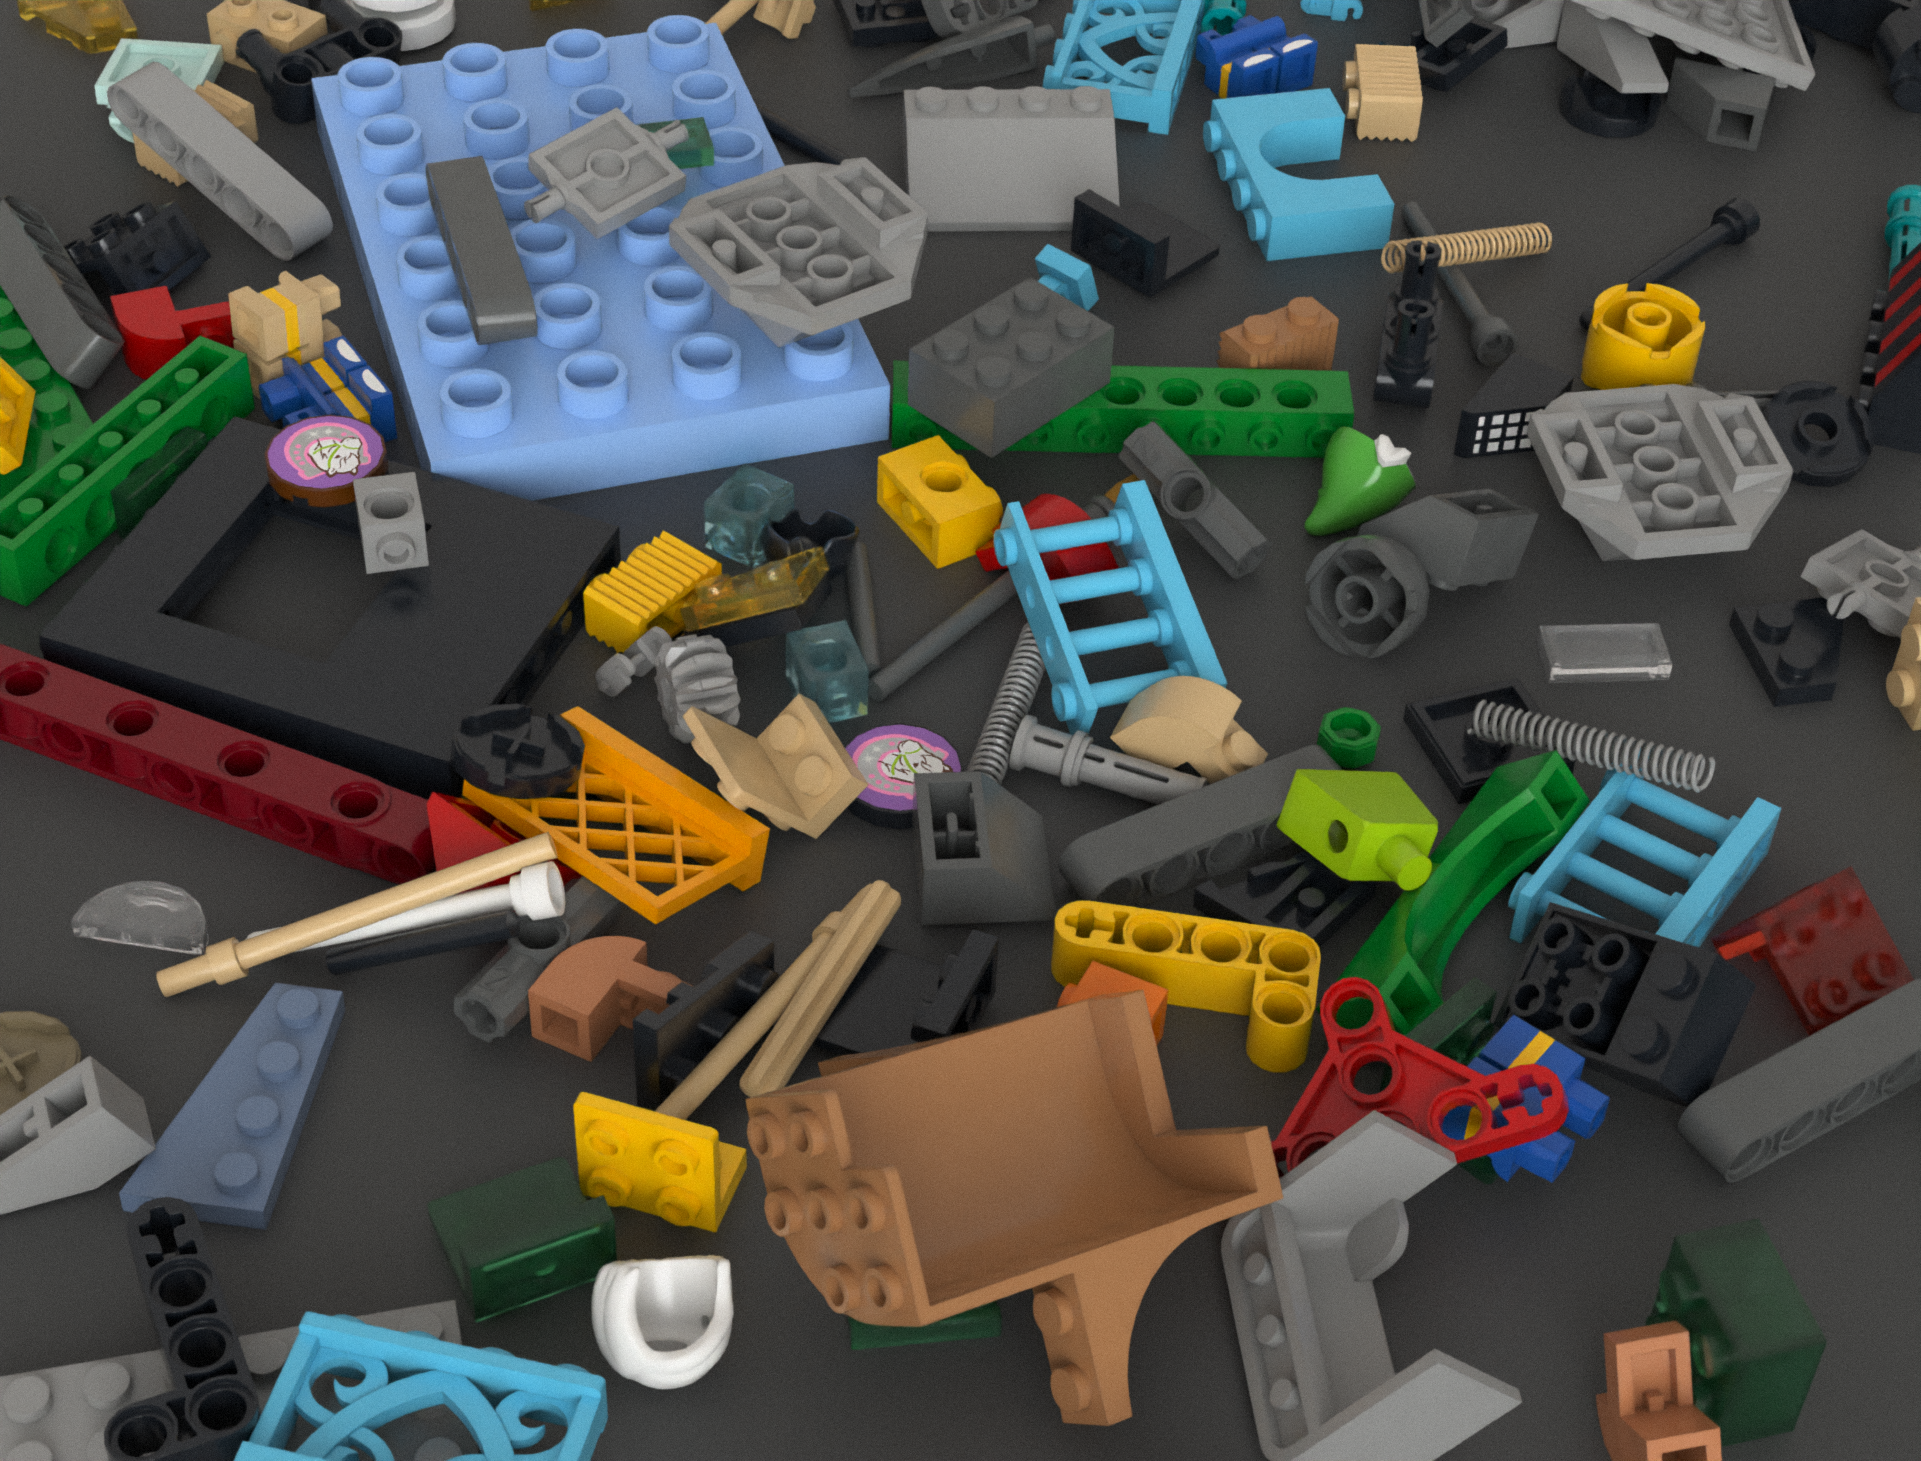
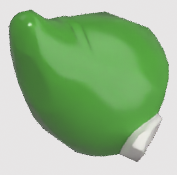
[1304,427,1416,536]

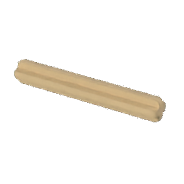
[740,880,901,1097]

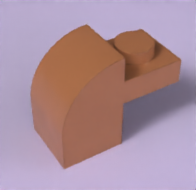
[528,936,693,1062]
[1596,1320,1722,1461]

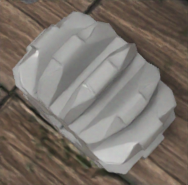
[654,634,741,744]

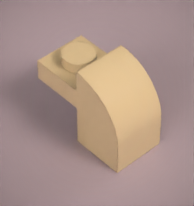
[1110,676,1268,784]

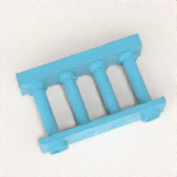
[994,480,1228,735]
[1508,748,1781,947]

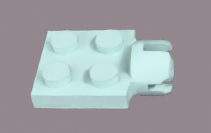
[95,38,224,143]

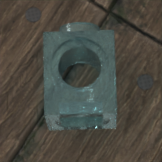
[704,463,794,569]
[786,620,869,723]

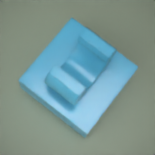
[1035,244,1099,311]

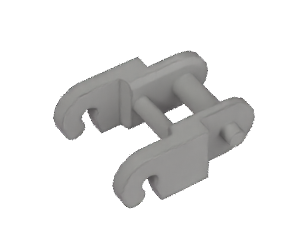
[595,626,673,697]

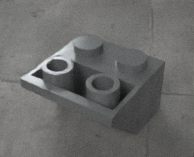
[1357,489,1539,591]
[912,771,1056,925]

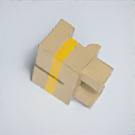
[228,270,343,399]

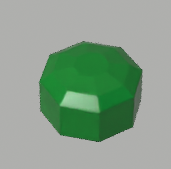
[1317,707,1381,769]

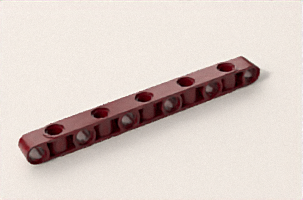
[0,644,436,885]

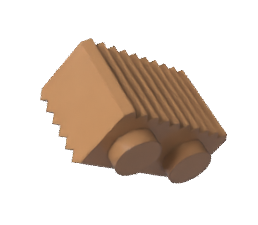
[1216,296,1339,371]

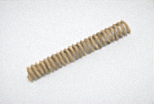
[1381,222,1552,274]

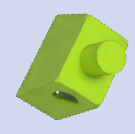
[1276,769,1438,891]

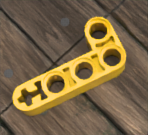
[1051,901,1321,1073]

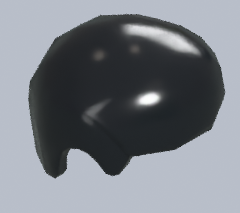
[760,509,860,581]

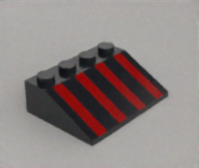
[1857,242,1921,454]

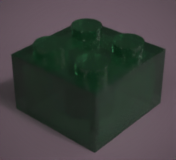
[1645,1218,1827,1447]

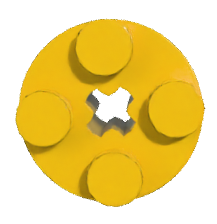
[1581,283,1705,390]

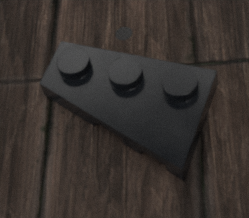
[632,930,779,1111]

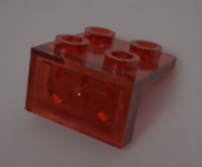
[1710,866,1914,1036]

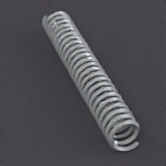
[966,622,1045,786]
[1467,699,1715,793]

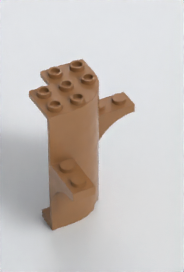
[745,990,1284,1426]

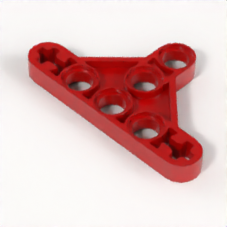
[1271,977,1569,1179]

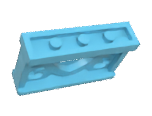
[1043,0,1205,135]
[234,1312,608,1461]

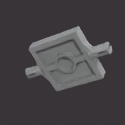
[524,107,689,239]
[1800,529,1921,638]

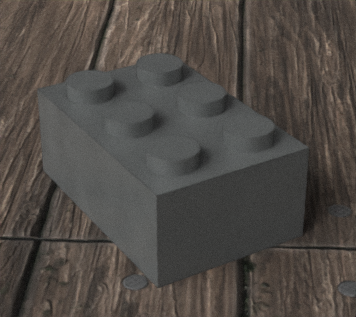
[908,277,1115,458]

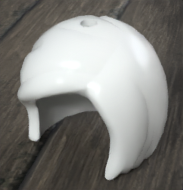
[591,1255,734,1389]

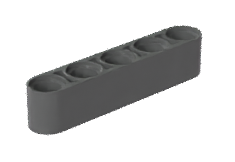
[425,156,538,345]
[0,194,125,389]
[1058,745,1342,908]
[1677,978,1921,1182]

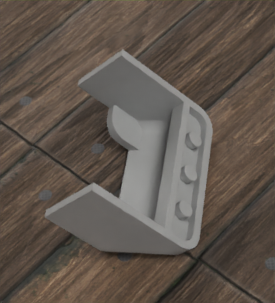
[1221,1110,1523,1461]

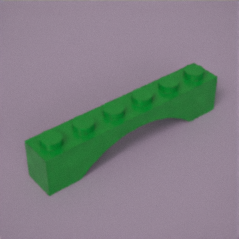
[1316,750,1590,1042]

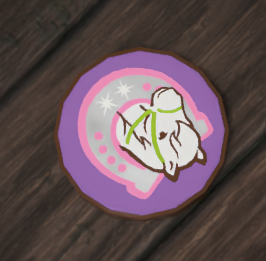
[265,415,388,508]

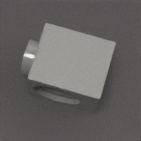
[353,472,429,574]

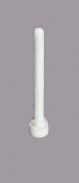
[245,861,565,953]

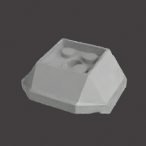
[669,157,928,348]
[1527,384,1793,561]

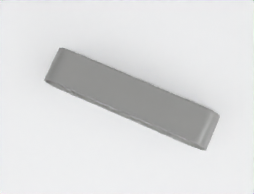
[107,61,333,261]

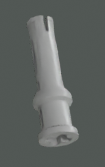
[1009,714,1208,805]

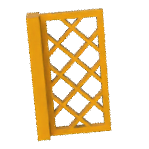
[462,706,770,924]

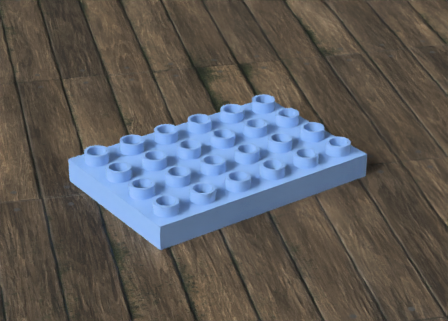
[311,15,890,501]

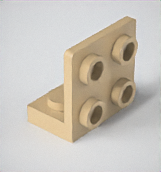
[683,694,869,839]

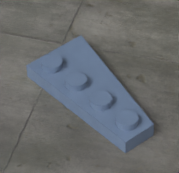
[119,983,345,1230]

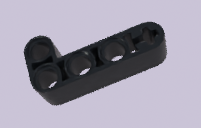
[104,1197,261,1461]

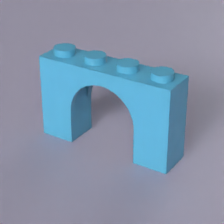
[1203,88,1395,261]

